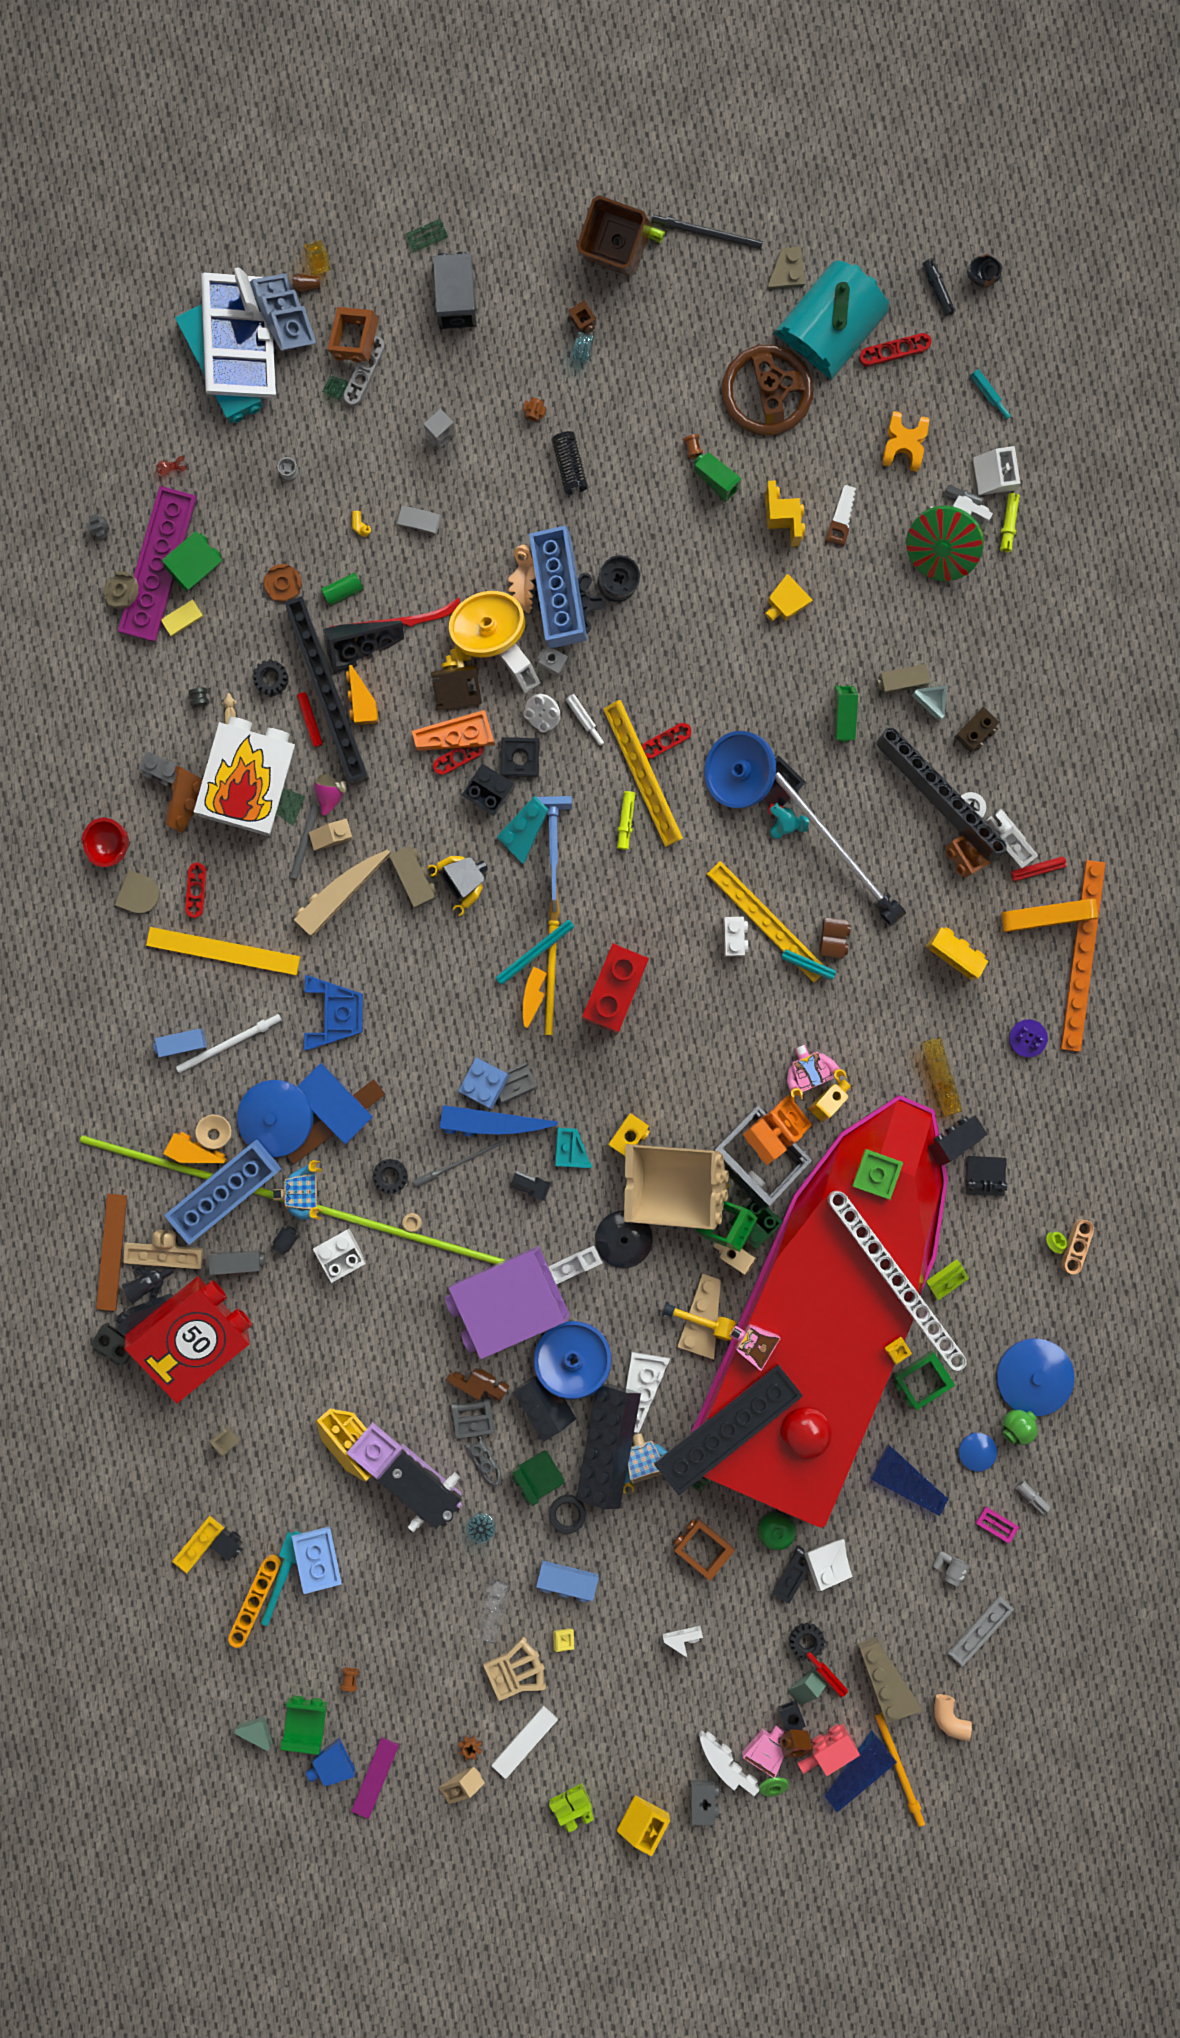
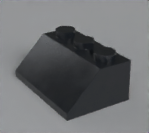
[513,1375,577,1442]

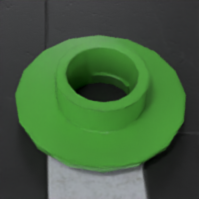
[759,1777,789,1797]

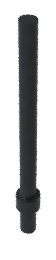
[651,214,763,249]

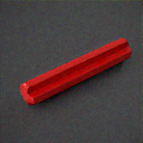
[297,692,323,748]
[1011,856,1067,881]

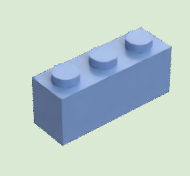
[536,1560,599,1602]

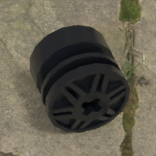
[597,555,640,603]

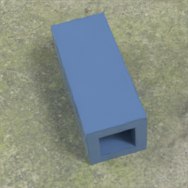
[153,1029,207,1058]

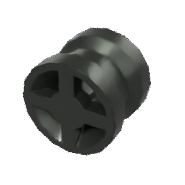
[188,687,210,707]

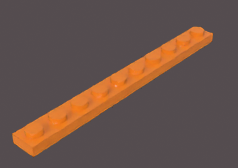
[1060,860,1106,1052]

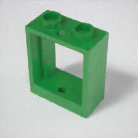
[695,1202,758,1252]
[893,1351,955,1411]

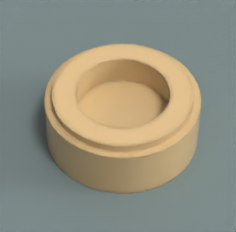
[402,1213,422,1233]

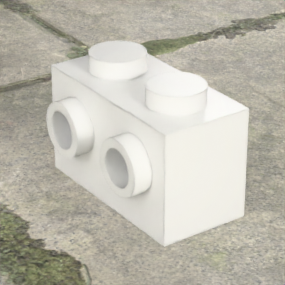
[723,917,748,957]

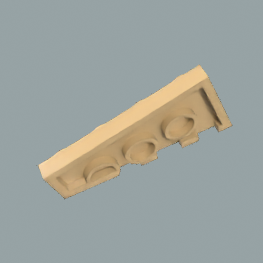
[677,1273,721,1360]

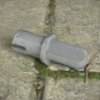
[1015,1480,1050,1515]

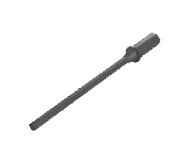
[413,1141,502,1187]

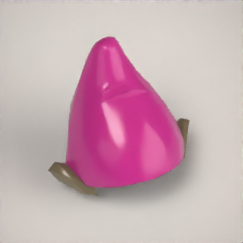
[314,774,347,815]

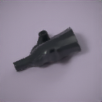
[122,1267,174,1304]

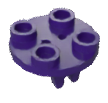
[1009,1019,1048,1057]

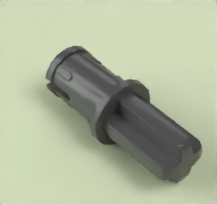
[944,485,983,506]

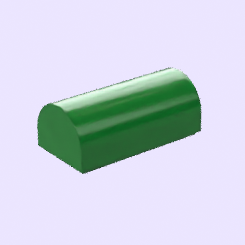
[321,572,364,607]

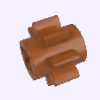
[523,397,546,422]
[458,1735,482,1761]

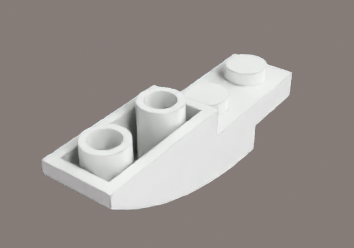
[699,1730,759,1796]

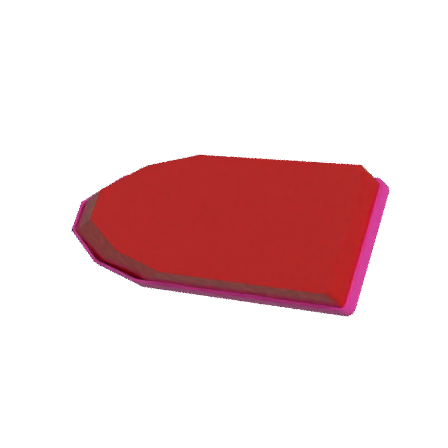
[690,1095,948,1528]

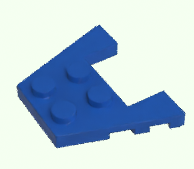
[304,975,363,1050]

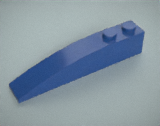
[440,1105,558,1137]

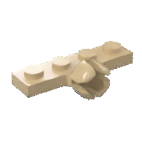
[124,1230,203,1269]

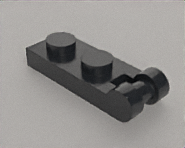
[772,1545,809,1604]

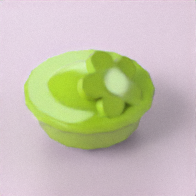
[1046,1232,1067,1254]

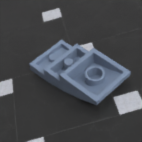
[250,273,316,351]

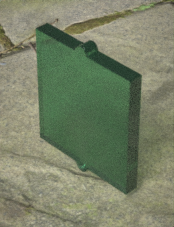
[276,788,305,826]

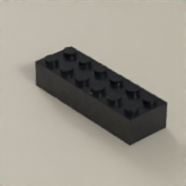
[576,1384,641,1510]

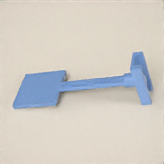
[537,796,572,912]

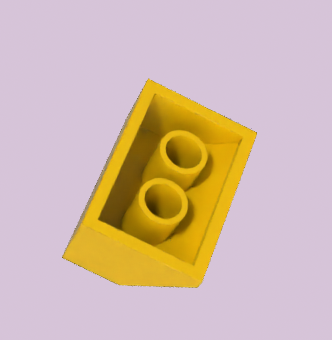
[925,927,988,981]

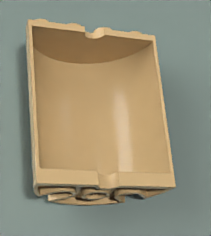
[624,1144,729,1229]

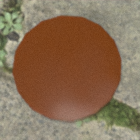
[264,564,302,602]

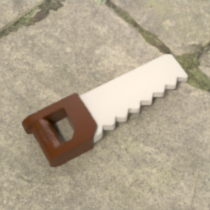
[825,485,856,546]

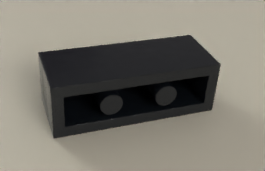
[927,1115,988,1166]

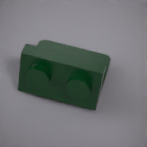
[511,1450,564,1506]

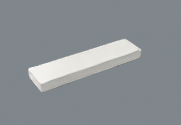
[491,1706,558,1779]

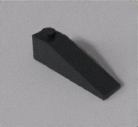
[323,620,404,673]

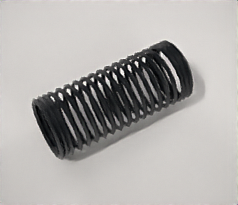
[551,431,588,495]

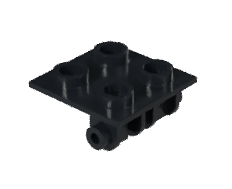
[966,1156,1008,1196]

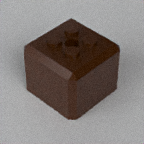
[576,195,652,276]

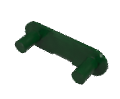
[832,282,850,330]

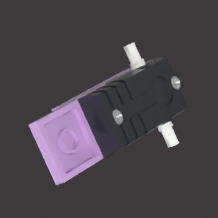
[347,1422,462,1532]

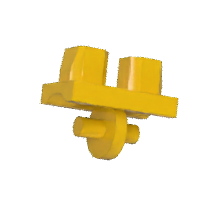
[441,646,471,680]

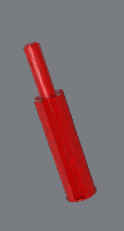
[806,1652,848,1698]

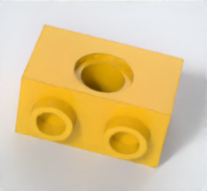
[608,1113,650,1156]

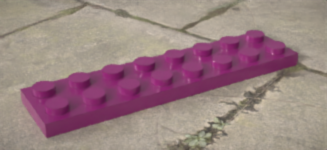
[118,486,197,643]

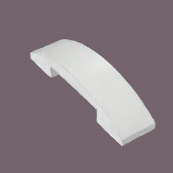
[549,1246,602,1284]

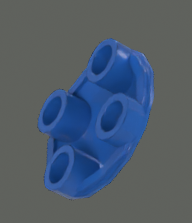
[958,1433,997,1471]

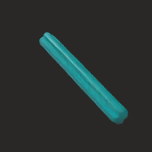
[496,920,575,985]

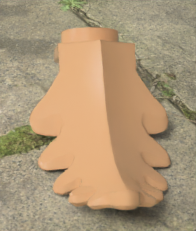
[508,545,536,614]

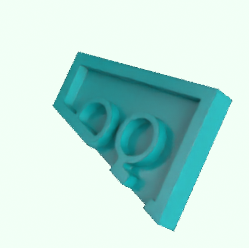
[497,796,549,864]

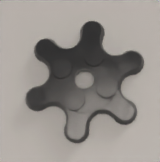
[535,573,606,634]

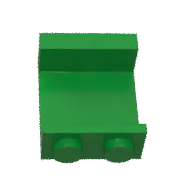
[280,1696,327,1755]

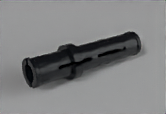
[922,258,956,316]

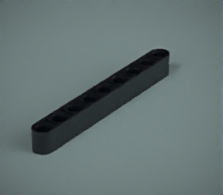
[877,728,1007,862]

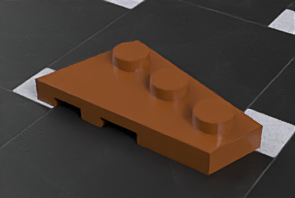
[165,765,203,833]

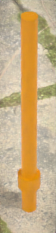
[875,1713,925,1827]

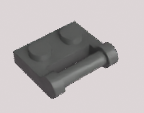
[452,1398,495,1439]

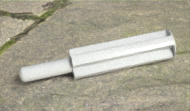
[565,694,604,746]

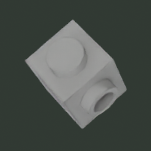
[537,646,568,677]

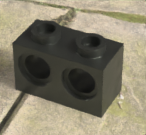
[90,1323,131,1365]

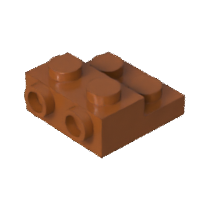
[945,835,1000,878]

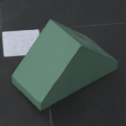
[788,1666,827,1705]
[234,1716,273,1751]

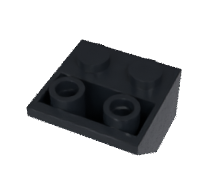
[764,755,806,806]
[461,763,515,816]

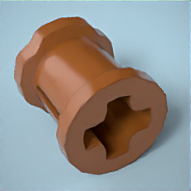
[683,434,703,459]
[340,1667,359,1692]

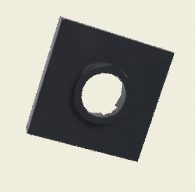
[501,737,540,777]

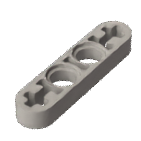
[344,336,385,407]

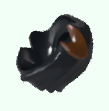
[967,254,1003,287]

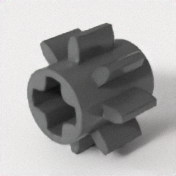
[86,514,110,539]

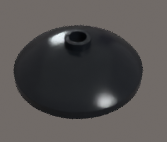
[595,1210,653,1268]

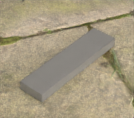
[947,1596,1014,1667]

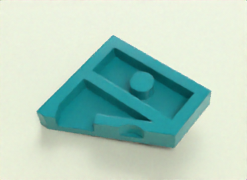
[554,1127,592,1168]

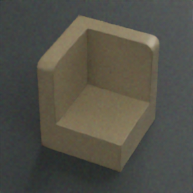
[210,1426,240,1456]

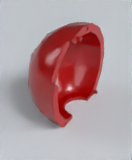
[81,817,129,867]
[781,1408,832,1460]

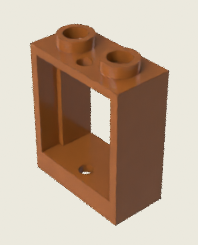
[327,307,379,363]
[673,1518,735,1581]

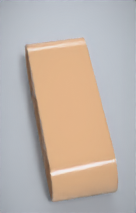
[1061,1219,1094,1274]

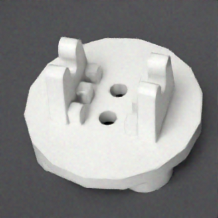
[524,694,561,732]

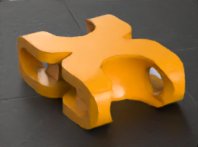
[882,411,929,472]

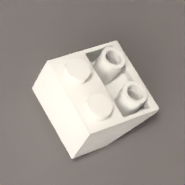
[973,446,1020,496]
[313,1229,366,1283]

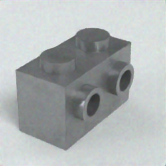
[139,751,184,787]

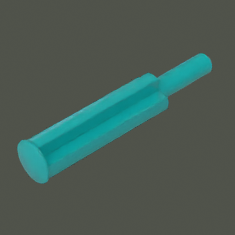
[970,369,1011,419]

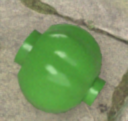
[1002,1410,1038,1445]

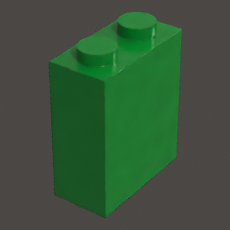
[160,531,222,593]

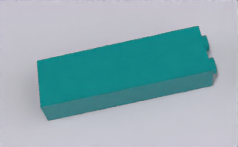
[175,304,263,423]

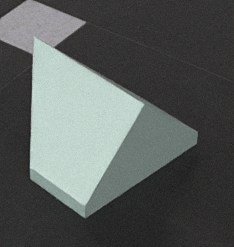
[912,685,947,721]

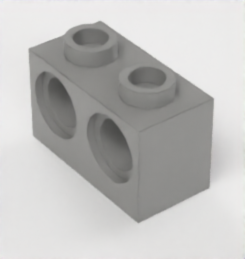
[424,408,456,449]

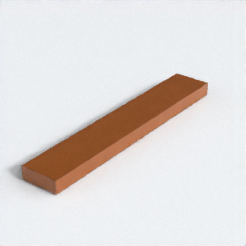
[96,1193,128,1311]

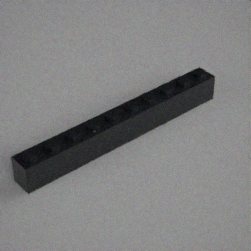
[284,596,370,785]

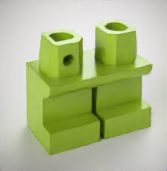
[549,1783,594,1833]

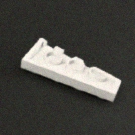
[626,1352,670,1433]

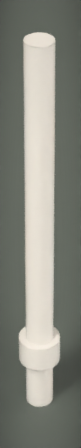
[176,1014,282,1073]

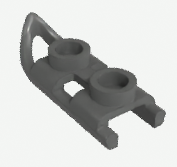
[464,1436,501,1486]

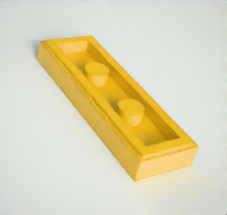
[172,1516,224,1574]

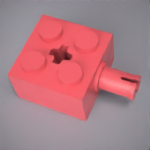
[798,1724,860,1776]

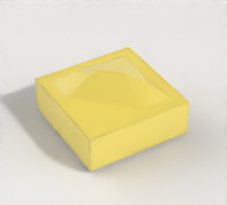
[553,1629,574,1652]

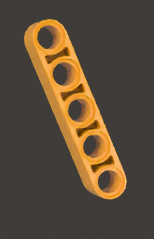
[1001,899,1099,932]
[228,1555,281,1648]

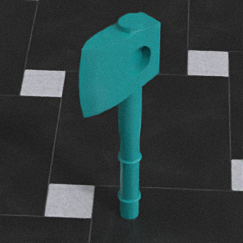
[261,1531,301,1626]

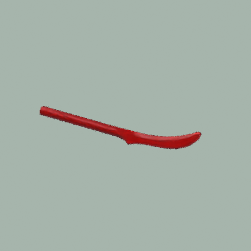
[330,597,460,627]

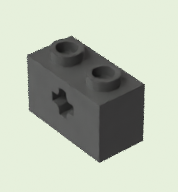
[691,1780,719,1825]

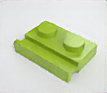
[926,1259,969,1301]

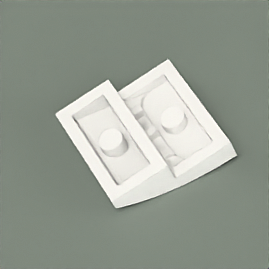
[235,268,261,321]

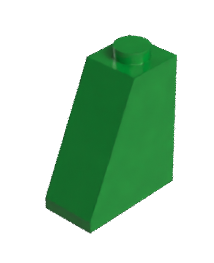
[694,452,741,502]
[834,686,858,743]

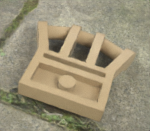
[483,1636,546,1701]

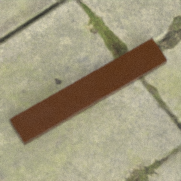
[287,1079,386,1164]

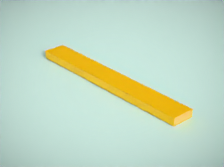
[603,700,683,847]
[706,861,823,983]
[146,927,301,975]

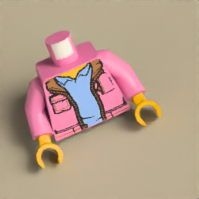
[787,1045,847,1102]

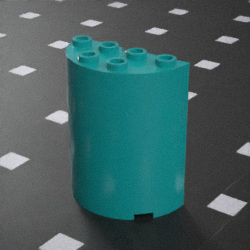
[774,260,889,380]

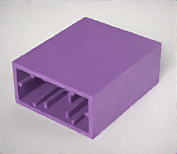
[445,1245,570,1359]

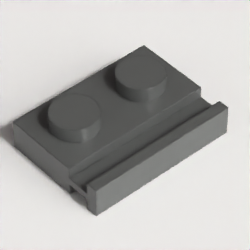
[499,1062,538,1104]

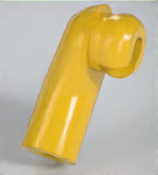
[352,511,371,537]

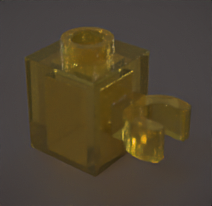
[303,240,331,275]

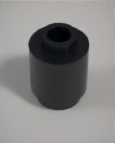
[271,1225,299,1255]

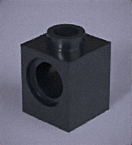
[778,1700,806,1732]

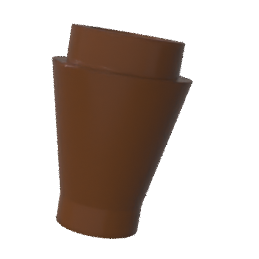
[293,273,320,293]

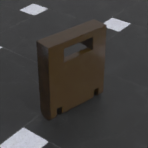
[431,665,482,710]

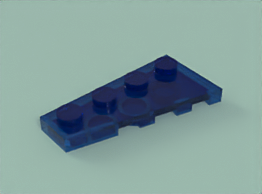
[825,1730,897,1813]

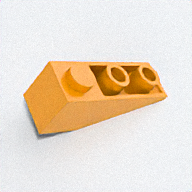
[346,665,379,725]
[163,1131,228,1163]

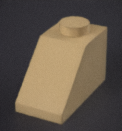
[309,819,352,851]
[439,1767,485,1804]

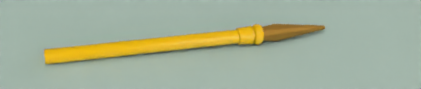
[545,883,560,1035]

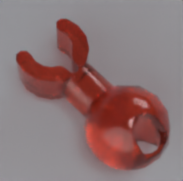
[156,456,187,476]

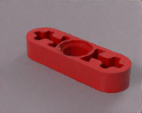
[642,723,692,759]
[433,746,484,775]
[185,862,207,918]

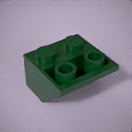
[728,1199,783,1250]

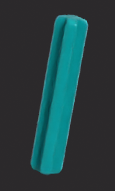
[781,949,836,980]

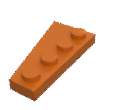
[412,710,495,751]

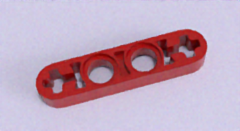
[859,333,932,367]

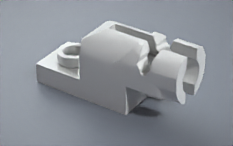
[986,809,1038,868]

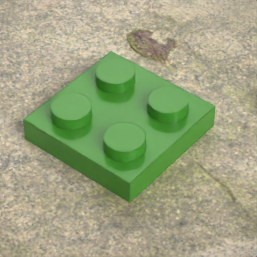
[852,1149,903,1199]

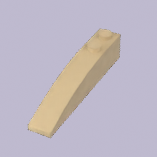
[294,850,391,937]

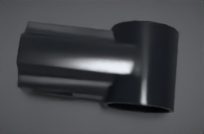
[510,1171,551,1201]

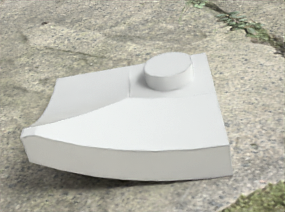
[804,1539,852,1591]

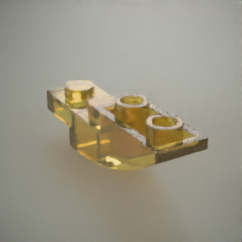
[921,1037,963,1117]

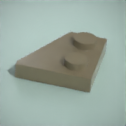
[768,247,805,289]

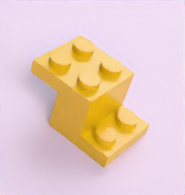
[765,480,805,546]

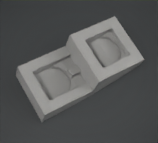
[397,506,441,534]

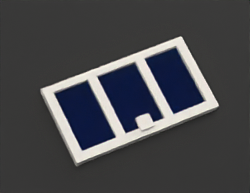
[201,273,276,398]

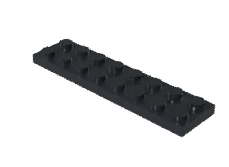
[654,1364,803,1496]

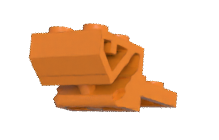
[743,1095,812,1165]

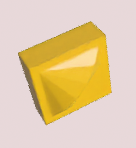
[885,1337,912,1365]

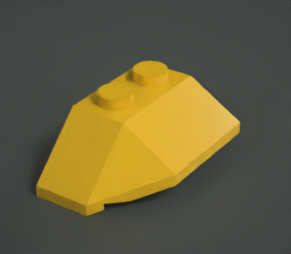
[315,1408,372,1482]

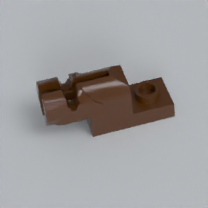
[446,1368,509,1402]

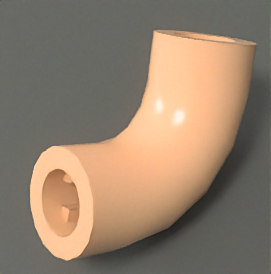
[934,1694,972,1741]

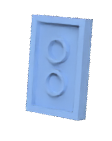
[291,1526,342,1594]

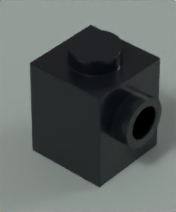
[210,1528,243,1561]

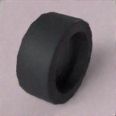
[549,1495,586,1534]

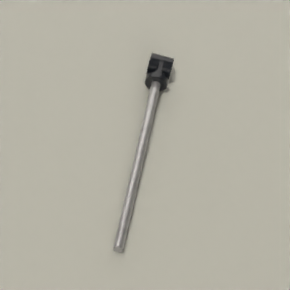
[775,772,906,926]

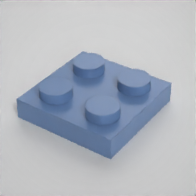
[458,1057,510,1109]

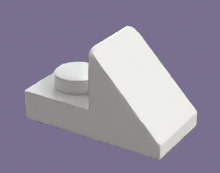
[663,1626,703,1657]

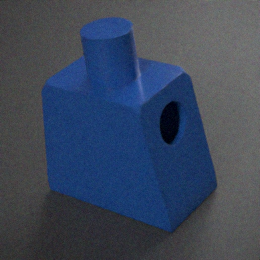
[306,1738,356,1786]

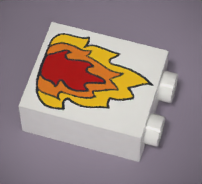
[194,716,295,837]

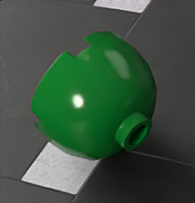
[757,1510,796,1551]

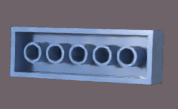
[529,525,588,649]
[164,1140,282,1245]

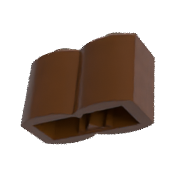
[819,917,851,959]

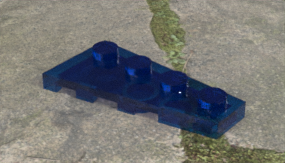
[870,1444,948,1516]

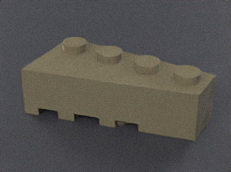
[857,1637,923,1724]

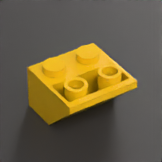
[617,1795,670,1856]

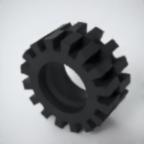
[252,659,288,696]
[372,1159,408,1194]
[789,1622,825,1661]

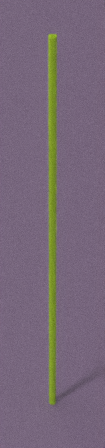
[80,1135,505,1265]

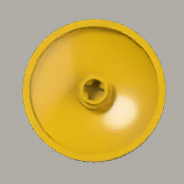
[449,591,525,657]

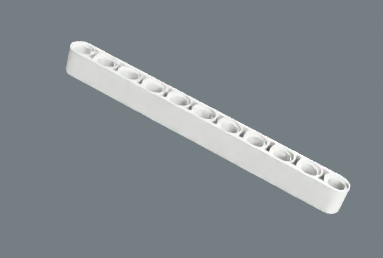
[827,1191,966,1371]

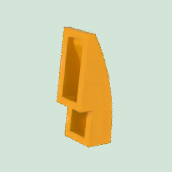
[523,966,547,1028]

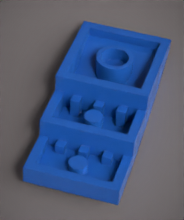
[297,1063,373,1144]

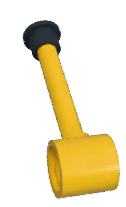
[662,1301,737,1341]

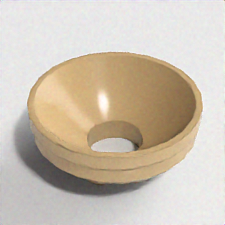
[196,1115,231,1150]

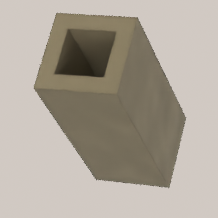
[877,664,930,695]

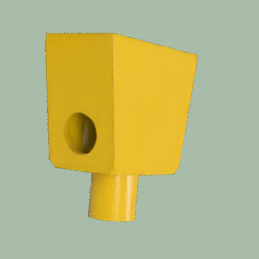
[765,574,812,622]
[808,1079,851,1122]

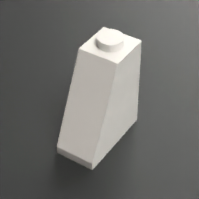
[498,643,540,693]

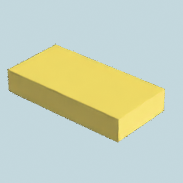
[161,599,204,637]

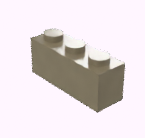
[389,845,437,909]

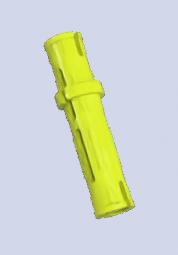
[1000,493,1020,552]
[617,791,636,850]

